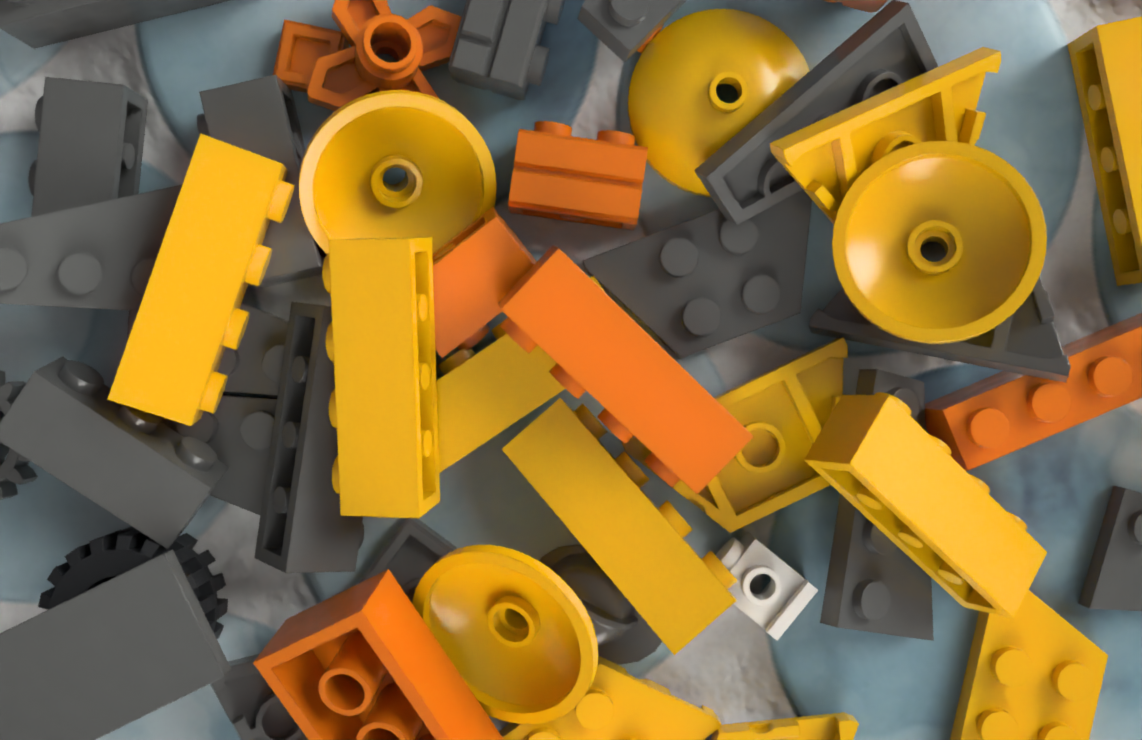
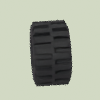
[38,526,228,639]

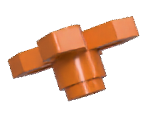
[307,0,462,111]

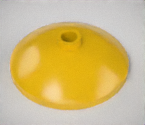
[627,9,810,197]
[298,90,497,254]
[832,141,1047,344]
[412,545,598,724]

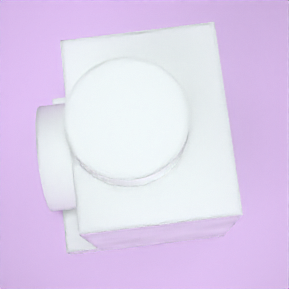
[716,531,818,641]

